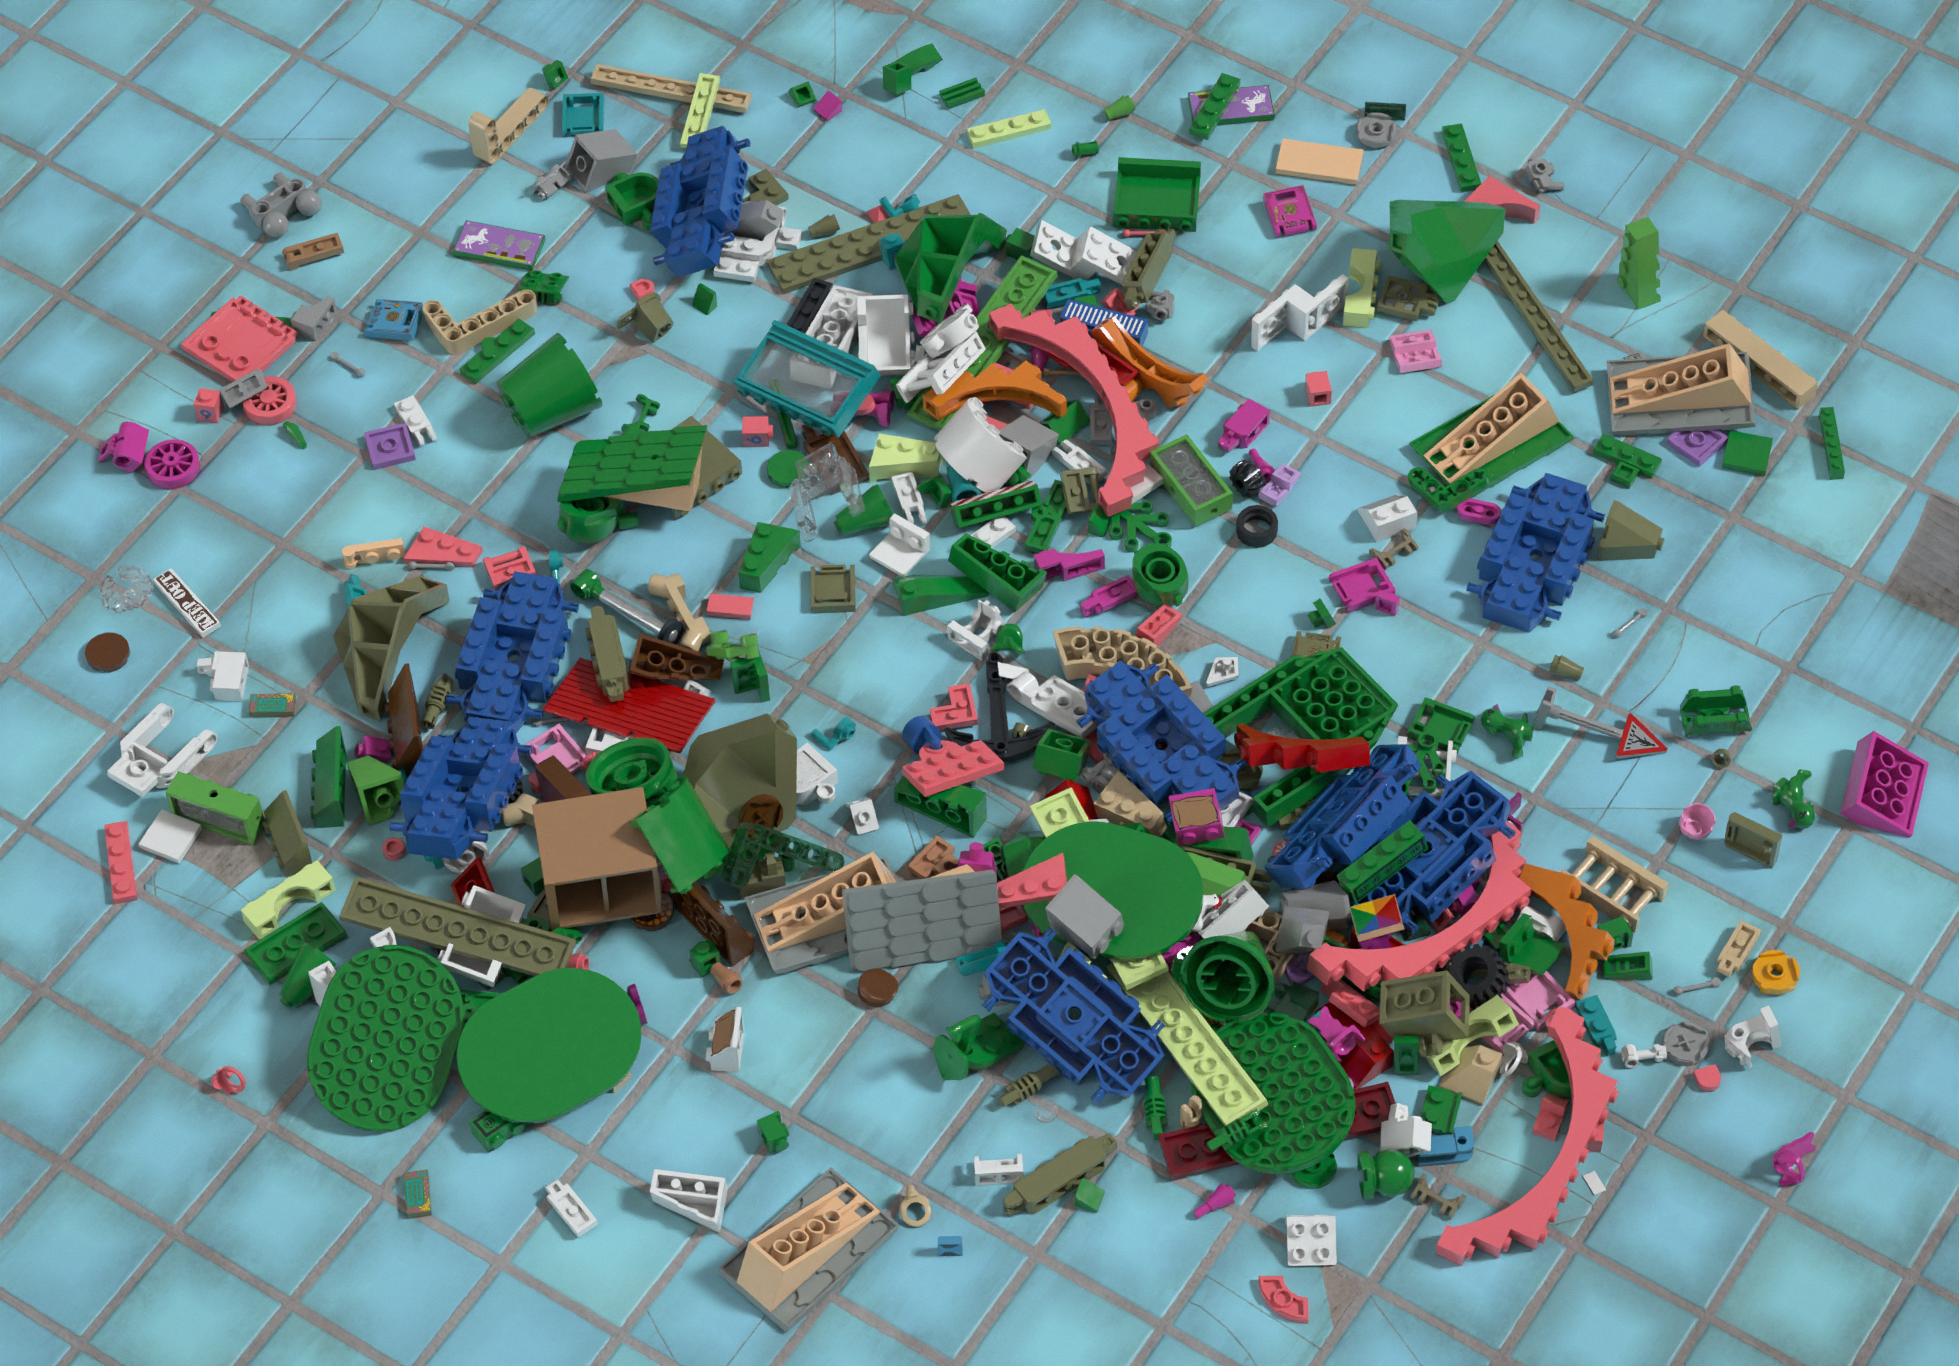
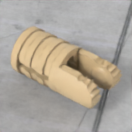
[1180,1095,1202,1129]

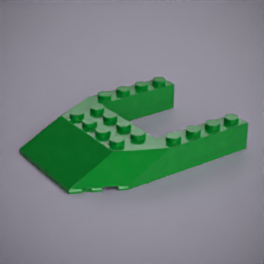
[1203,647,1398,827]

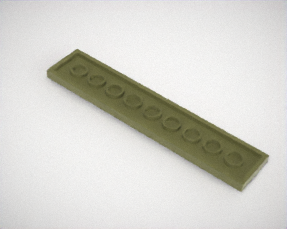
[767,194,971,294]
[339,876,576,976]

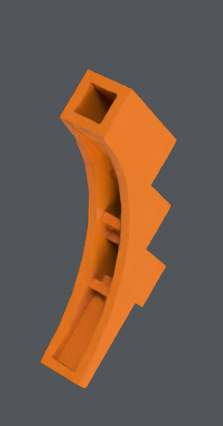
[1090,316,1209,408]
[923,360,1067,421]
[1519,863,1614,1000]

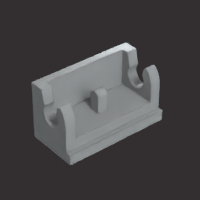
[219,369,269,408]

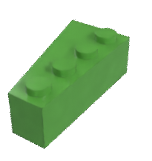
[1617,217,1661,310]

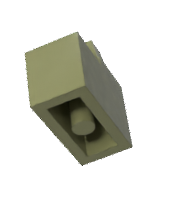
[736,852,786,901]

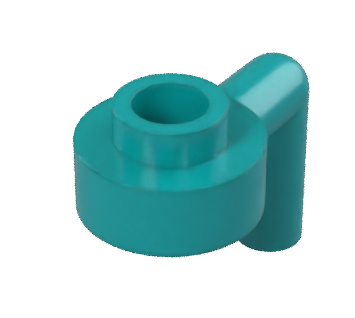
[879,194,920,218]
[549,550,563,584]
[811,717,856,750]

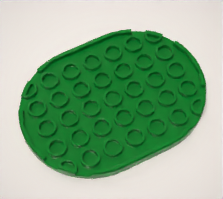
[1023,821,1204,961]
[307,945,464,1132]
[457,968,641,1123]
[1190,1013,1356,1174]

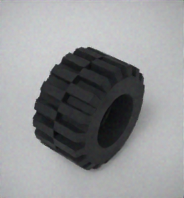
[1445,944,1510,1009]

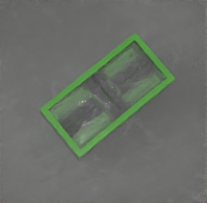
[1150,434,1233,527]
[165,771,265,845]

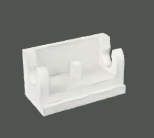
[974,1153,1023,1186]

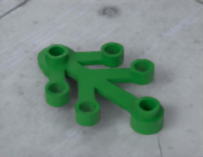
[1109,500,1172,553]
[1401,733,1446,797]

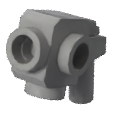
[1525,156,1564,193]
[1147,290,1175,321]

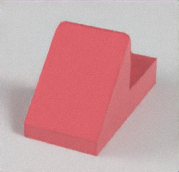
[1532,1093,1570,1141]

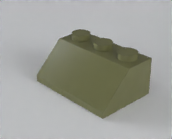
[262,790,312,877]

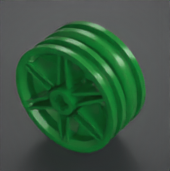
[586,738,678,808]

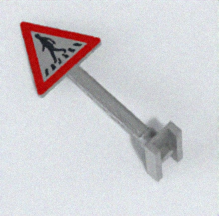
[1533,686,1668,759]

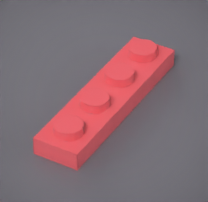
[104,821,138,904]

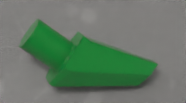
[283,421,307,449]

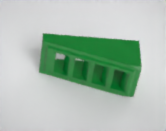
[1603,951,1653,980]

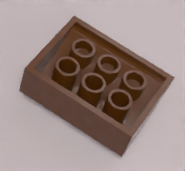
[385,663,423,778]
[671,881,754,967]

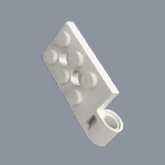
[1007,671,1100,738]

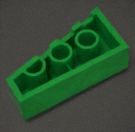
[948,533,1047,612]
[894,775,987,838]

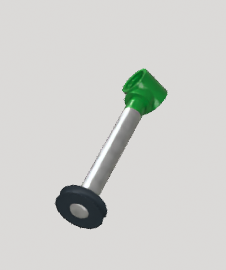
[570,569,683,645]

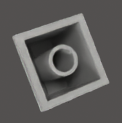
[565,129,637,193]
[999,415,1059,482]
[1045,874,1124,959]

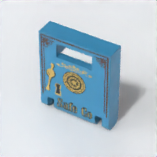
[364,299,423,341]

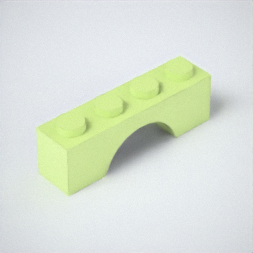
[1343,248,1380,328]
[241,860,336,940]
[1425,995,1519,1076]

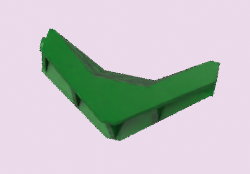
[1389,200,1506,303]
[894,213,1007,323]

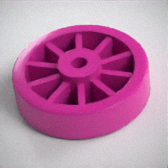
[144,439,200,489]

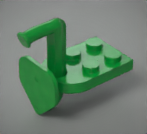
[933,1013,1024,1080]

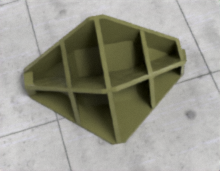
[333,575,450,721]
[684,713,797,847]

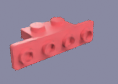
[1320,979,1394,1043]

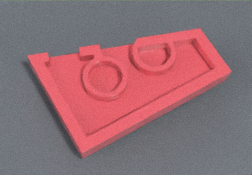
[404,526,483,567]
[997,853,1067,908]

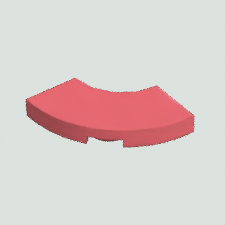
[1258,1276,1308,1324]

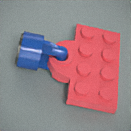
[902,716,1004,797]

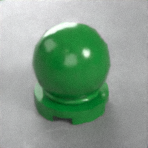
[1357,1149,1415,1200]

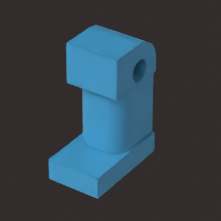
[1416,1119,1474,1167]

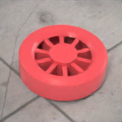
[242,376,297,425]

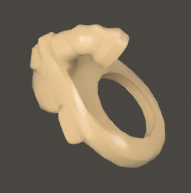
[899,1184,931,1227]

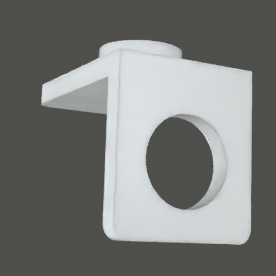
[846,797,879,834]

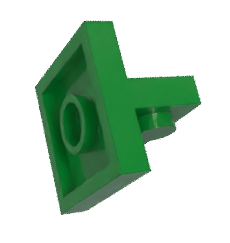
[730,646,770,702]

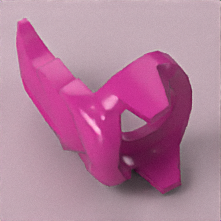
[1308,1006,1365,1062]
[1772,1132,1815,1187]

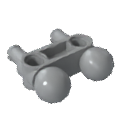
[240,172,322,238]

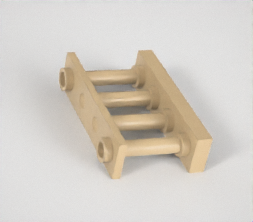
[1560,836,1669,932]

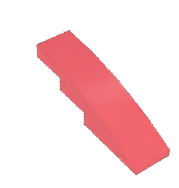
[1134,604,1182,648]

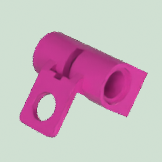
[98,421,149,473]

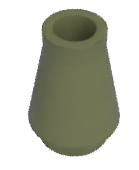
[808,214,840,238]
[1549,655,1584,680]

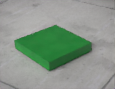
[1722,430,1773,476]

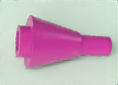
[1030,347,1049,374]
[1248,449,1275,482]
[1193,1183,1236,1219]

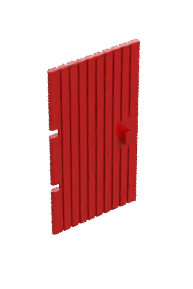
[543,658,716,754]

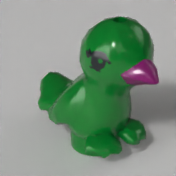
[1480,704,1533,759]
[1772,769,1815,829]

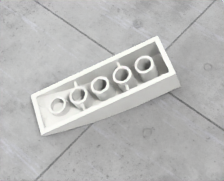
[790,285,873,389]

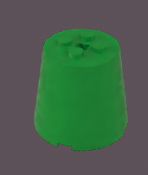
[497,333,603,437]

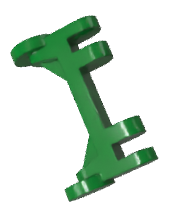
[621,394,660,433]

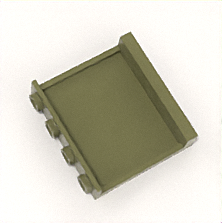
[671,416,742,520]

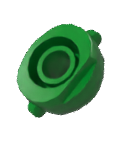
[557,496,624,544]
[1132,543,1189,607]

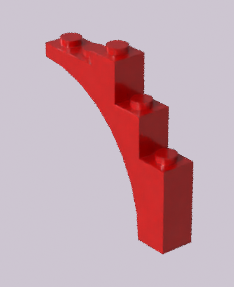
[1234,724,1370,772]

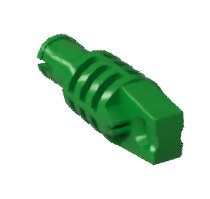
[1144,1076,1168,1140]

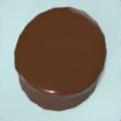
[857,968,898,1007]

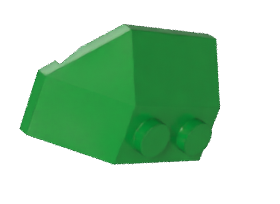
[1002,831,1046,878]

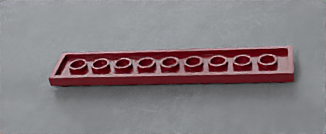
[1158,1082,1396,1180]

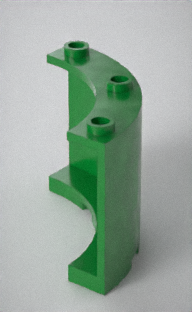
[629,775,729,894]

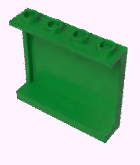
[1113,157,1201,232]

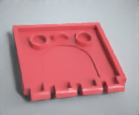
[181,296,298,382]

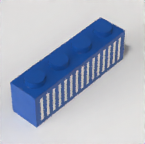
[1060,299,1148,347]

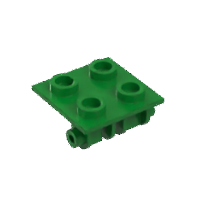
[518,270,569,304]

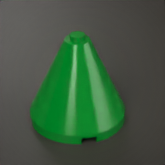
[1180,931,1274,1023]

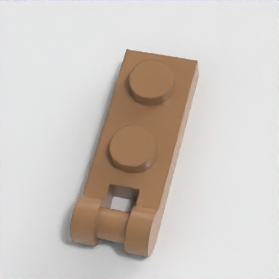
[282,233,344,270]

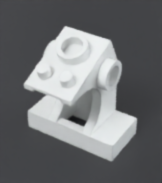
[947,600,1004,661]
[1724,1005,1782,1068]

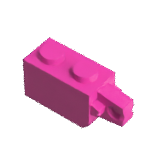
[1218,399,1270,453]

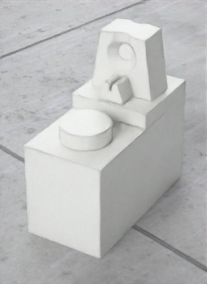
[197,651,249,702]
[1380,1103,1432,1157]

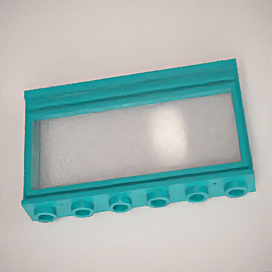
[732,320,881,438]

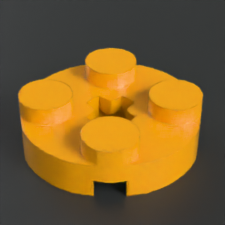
[1752,950,1800,995]

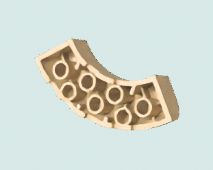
[1052,626,1192,697]

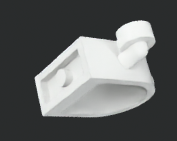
[920,303,979,359]
[796,742,838,805]

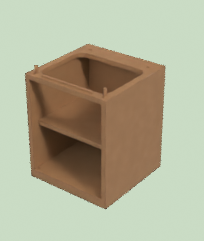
[532,787,667,931]

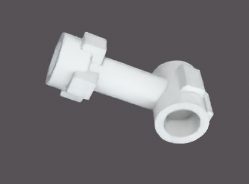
[1080,753,1116,784]
[1620,1044,1667,1068]

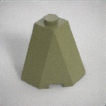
[1597,500,1665,561]

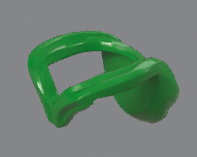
[990,623,1025,654]

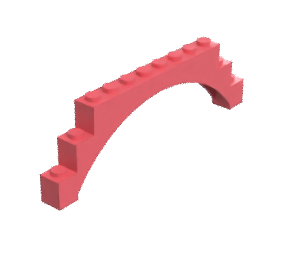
[988,303,1159,517]
[1307,821,1531,991]
[1436,1006,1619,1266]

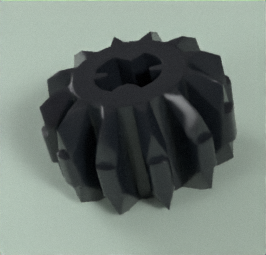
[1229,459,1266,498]

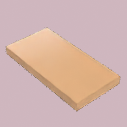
[1275,138,1364,185]

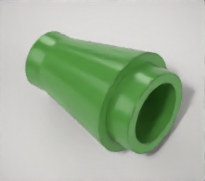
[1103,95,1135,120]

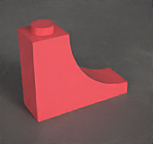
[1464,176,1540,223]

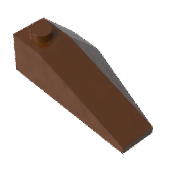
[629,633,725,680]
[534,755,591,803]

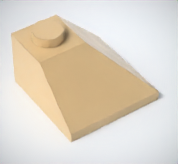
[1439,1045,1502,1106]

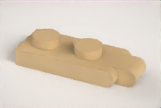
[1716,920,1762,977]

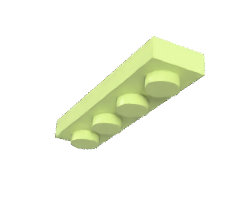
[680,73,720,148]
[967,109,1051,149]

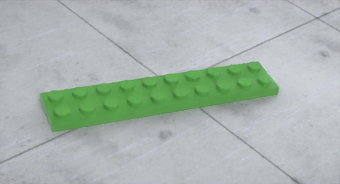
[908,255,1058,432]

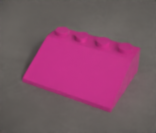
[1840,731,1929,838]

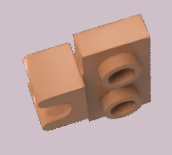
[908,836,959,879]

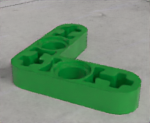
[1408,467,1489,512]

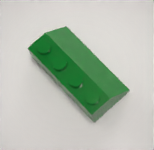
[310,726,346,828]

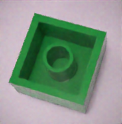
[1032,728,1091,781]

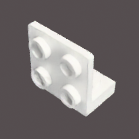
[870,513,930,577]
[1285,1214,1337,1266]

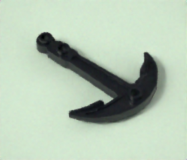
[944,652,1055,763]

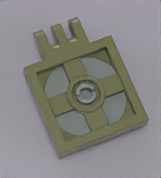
[1376,275,1440,321]

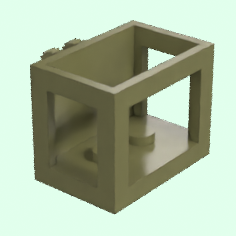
[1379,970,1470,1057]

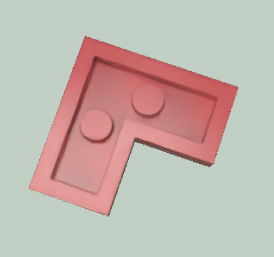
[930,683,978,730]

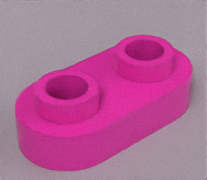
[1457,498,1501,525]

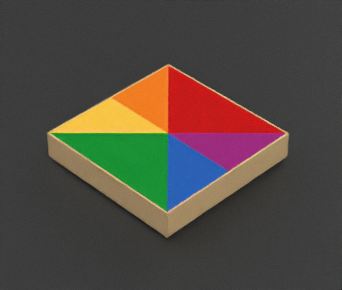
[1350,894,1404,942]

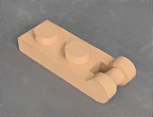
[342,538,405,569]

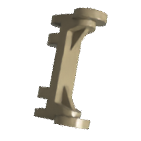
[1369,528,1419,570]
[1411,1173,1466,1219]

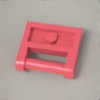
[483,546,536,590]

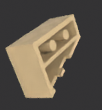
[1093,770,1167,837]

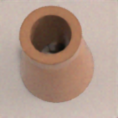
[710,962,743,994]

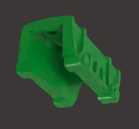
[1680,685,1752,737]

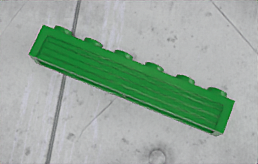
[1819,407,1845,480]

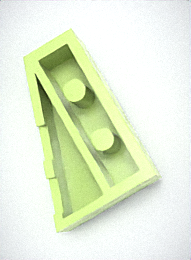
[869,433,943,483]

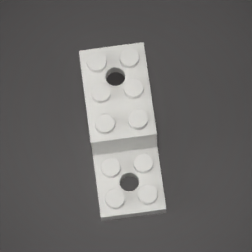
[1030,220,1137,285]
[1251,274,1349,351]

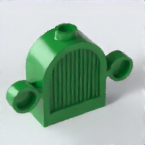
[605,172,659,231]
[1522,1040,1601,1100]

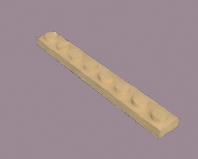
[591,64,752,113]

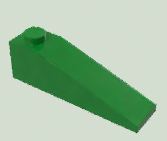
[892,574,989,616]

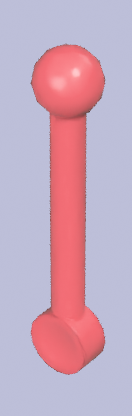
[1122,229,1166,238]

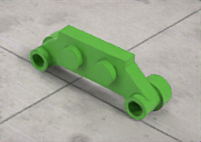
[706,630,759,661]

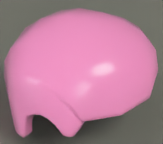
[1679,803,1716,840]

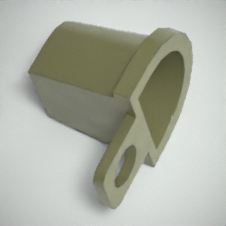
[616,292,674,343]

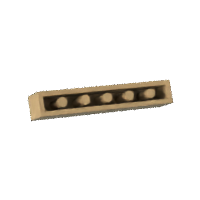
[1703,310,1818,409]

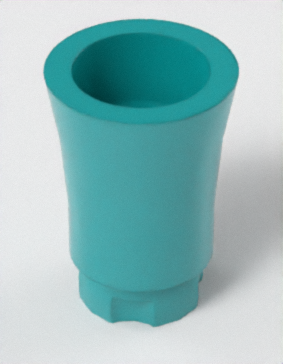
[947,465,982,502]

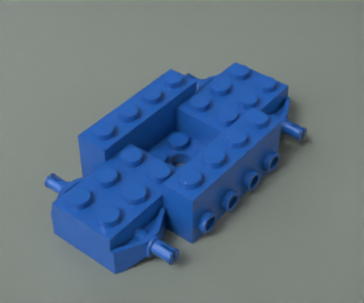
[650,126,751,278]
[1466,473,1605,633]
[446,571,579,733]
[1076,660,1247,824]
[389,717,533,860]
[1264,744,1421,889]
[1340,771,1516,934]
[982,927,1165,1104]

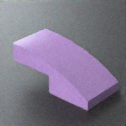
[1258,464,1301,507]

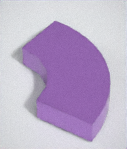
[1285,951,1314,990]

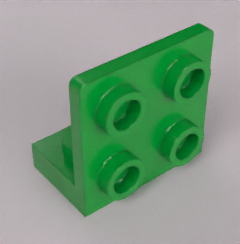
[1499,913,1565,976]

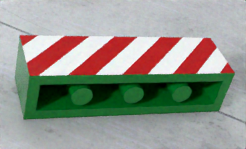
[949,481,1042,528]

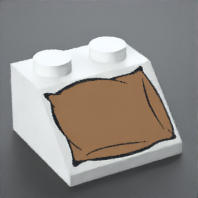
[1357,494,1417,542]
[706,1007,744,1072]

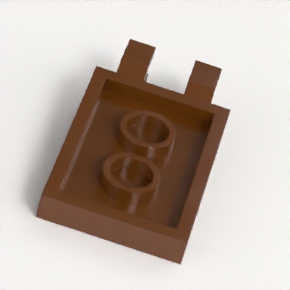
[802,415,870,495]

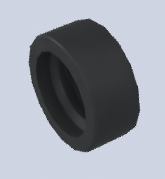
[1236,505,1278,548]

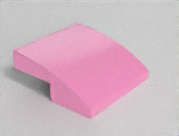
[1390,330,1442,373]

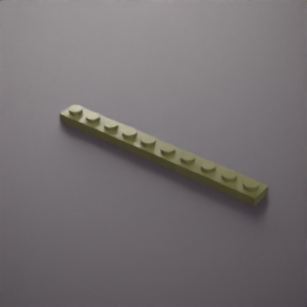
[1484,241,1594,392]

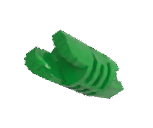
[1207,1108,1268,1151]

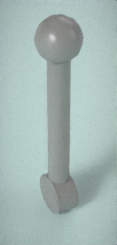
[330,352,365,377]
[408,561,454,571]
[1613,608,1647,638]
[533,717,575,727]
[1674,978,1721,995]

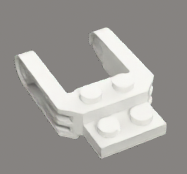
[713,206,786,282]
[107,703,218,797]

